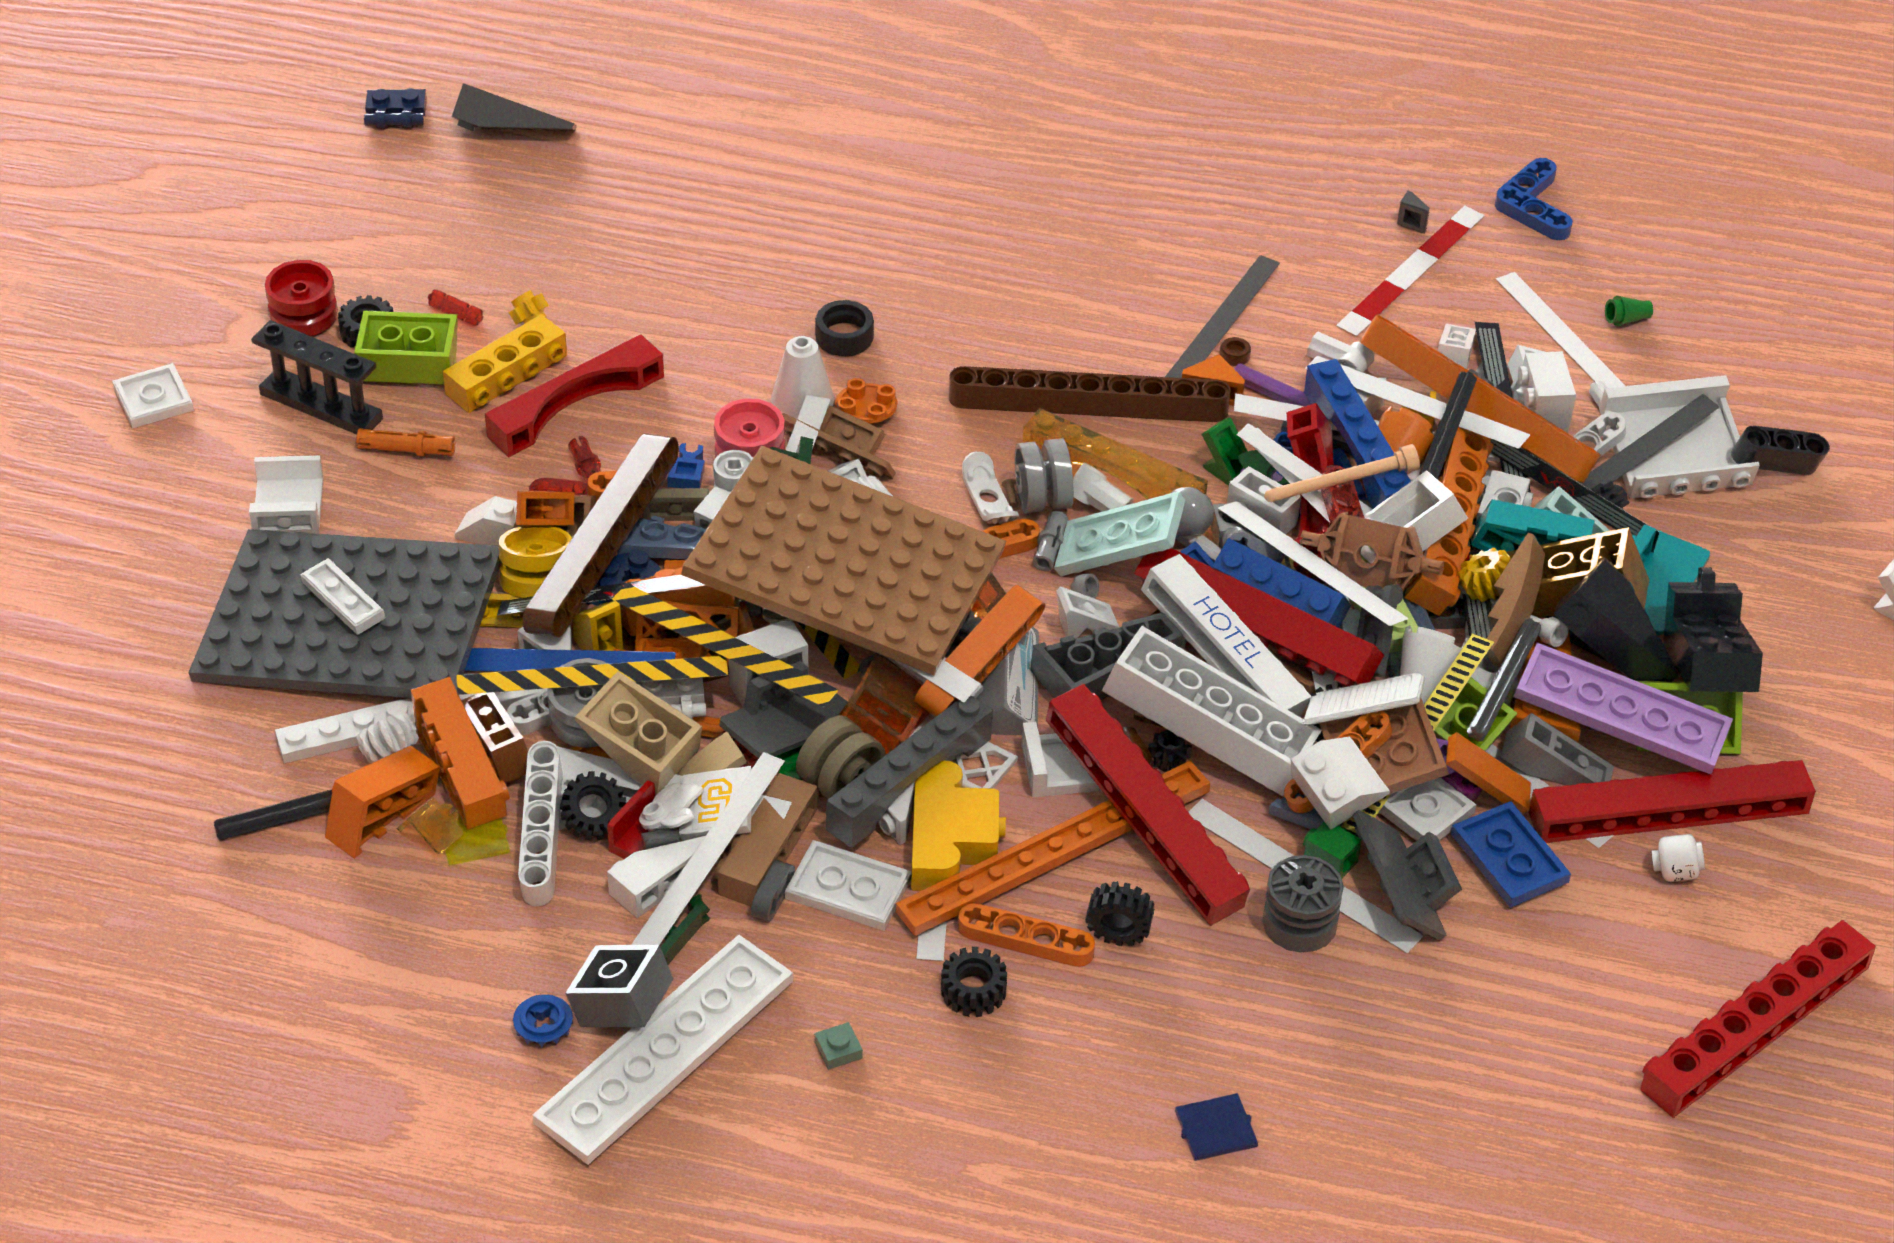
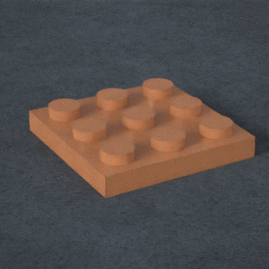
[1319,698,1449,795]

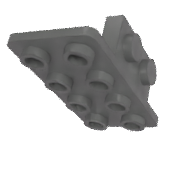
[719,661,861,758]
[1353,810,1462,940]

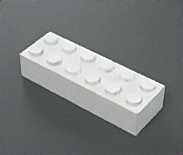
[1102,626,1322,796]

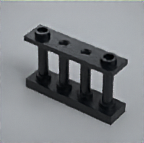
[251,320,383,435]

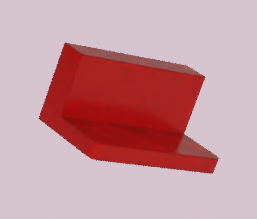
[607,780,655,859]

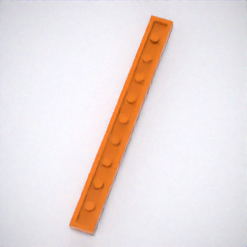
[896,760,1211,936]

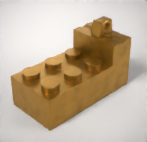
[1496,527,1649,618]

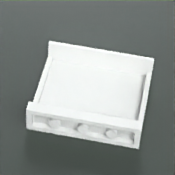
[1599,375,1760,499]

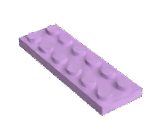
[1514,642,1733,774]

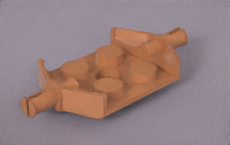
[1300,512,1444,592]

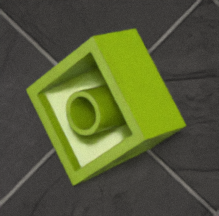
[1434,677,1517,751]

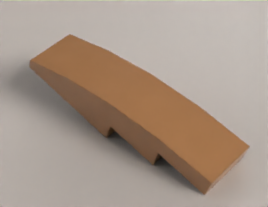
[1486,533,1545,667]

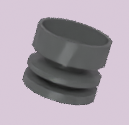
[1262,855,1344,953]

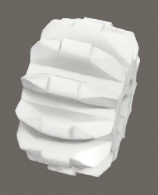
[356,712,419,763]

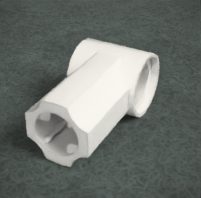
[1307,331,1374,373]
[1073,462,1134,512]

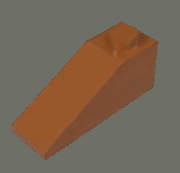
[461,693,528,783]

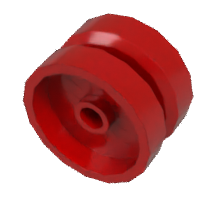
[264,260,338,336]

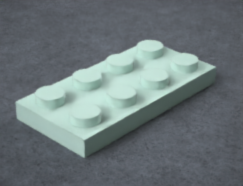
[1054,491,1185,577]

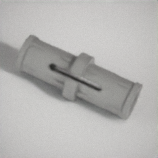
[1033,511,1069,571]

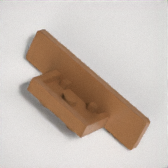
[782,405,896,479]

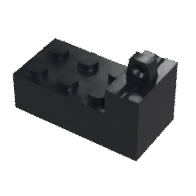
[1663,567,1763,692]

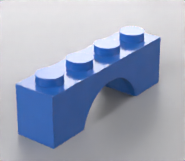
[1212,538,1351,628]

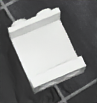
[249,455,324,534]

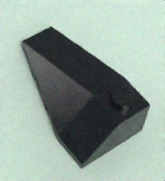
[1554,558,1679,682]

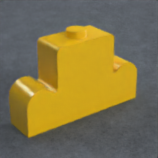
[911,760,1006,891]

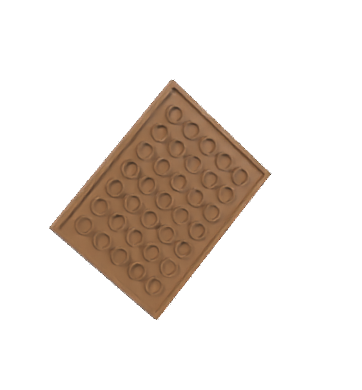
[681,446,1006,675]

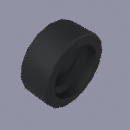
[815,300,874,356]

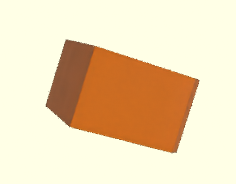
[1181,354,1245,406]
[516,491,575,525]

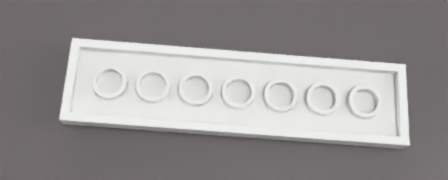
[533,935,793,1165]

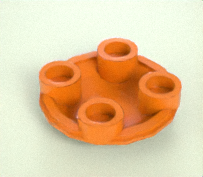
[835,378,898,424]

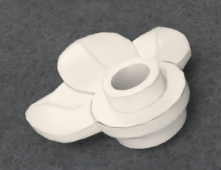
[639,782,704,832]

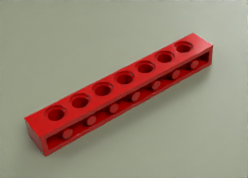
[1640,920,1876,1118]

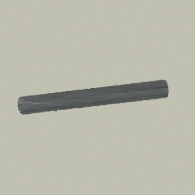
[1467,618,1541,742]

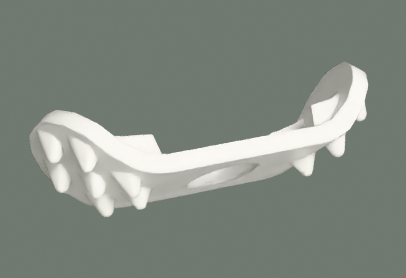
[962,451,1019,524]

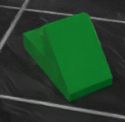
[1201,418,1248,486]

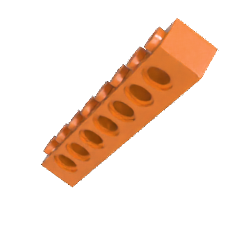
[1404,427,1494,616]

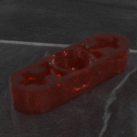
[1320,465,1364,524]

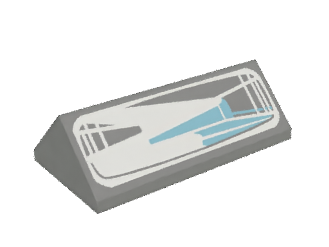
[976,627,1039,735]

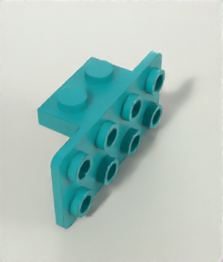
[1632,524,1710,636]

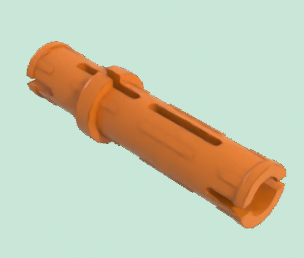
[356,428,456,456]

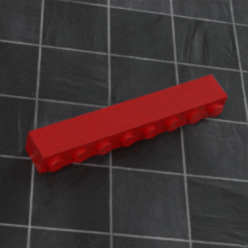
[1134,548,1384,687]
[1046,683,1250,926]
[1528,760,1816,843]

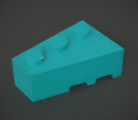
[1471,499,1595,552]

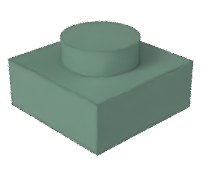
[814,1022,863,1070]

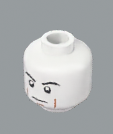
[1652,834,1705,882]

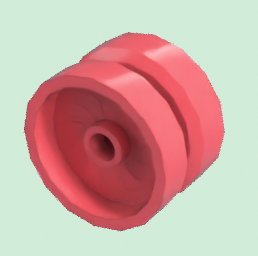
[714,398,785,458]

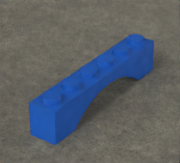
[1304,359,1411,509]

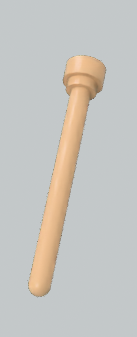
[1264,444,1420,502]

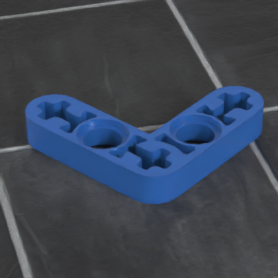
[1495,158,1573,240]

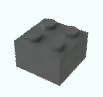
[566,945,673,1028]

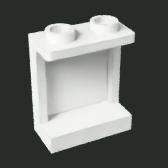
[1021,722,1102,798]

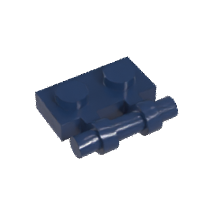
[364,88,427,128]

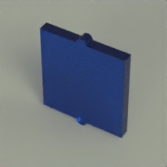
[1175,1093,1258,1161]

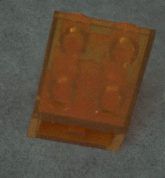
[837,653,924,755]

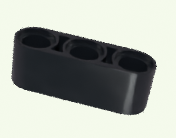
[1731,426,1830,475]

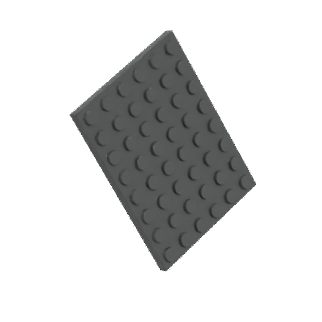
[188,529,502,698]

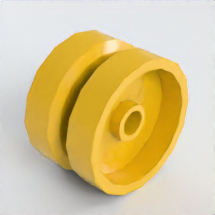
[499,525,572,598]

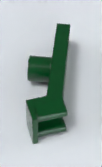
[661,894,710,965]

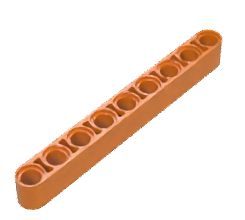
[1360,315,1601,483]

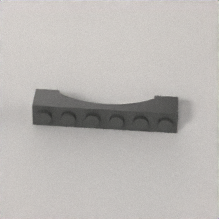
[826,696,993,848]

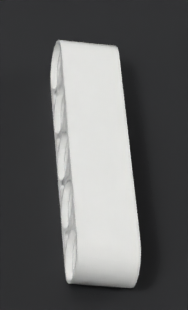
[518,741,563,907]

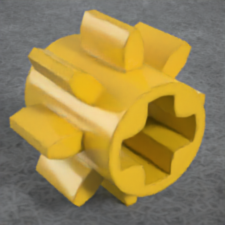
[508,290,549,325]

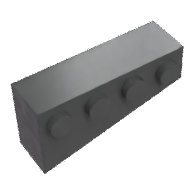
[1030,612,1183,700]

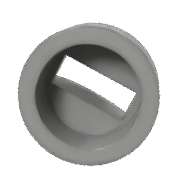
[1070,574,1099,599]

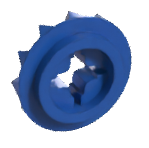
[513,994,573,1047]

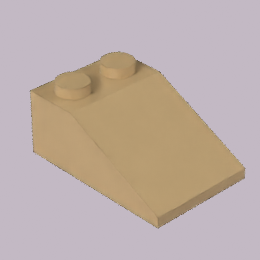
[575,671,702,795]

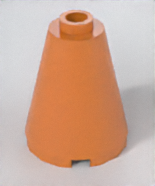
[1360,407,1434,492]

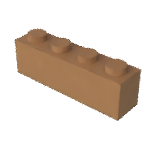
[715,773,818,907]

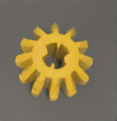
[1458,548,1511,602]

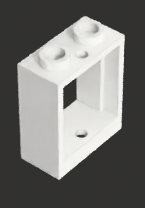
[1363,470,1468,551]

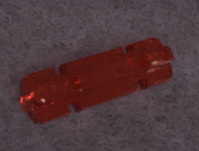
[428,289,484,326]

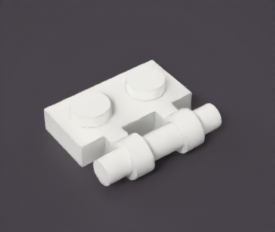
[635,677,706,720]

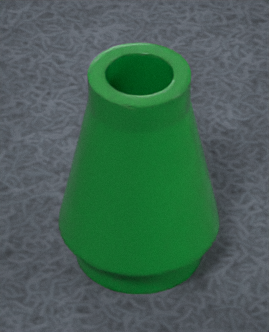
[1605,296,1653,326]

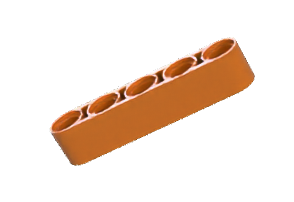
[914,585,1045,717]

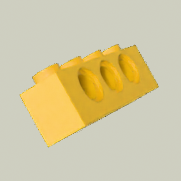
[443,314,567,413]

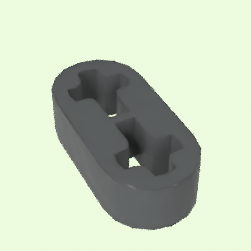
[751,860,795,922]

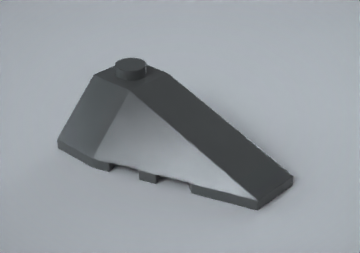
[452,83,577,131]

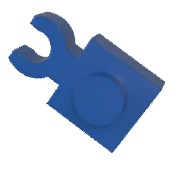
[667,443,705,488]

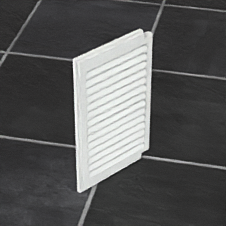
[1303,673,1425,725]

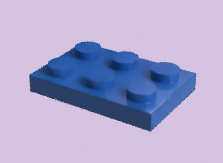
[1451,801,1571,908]

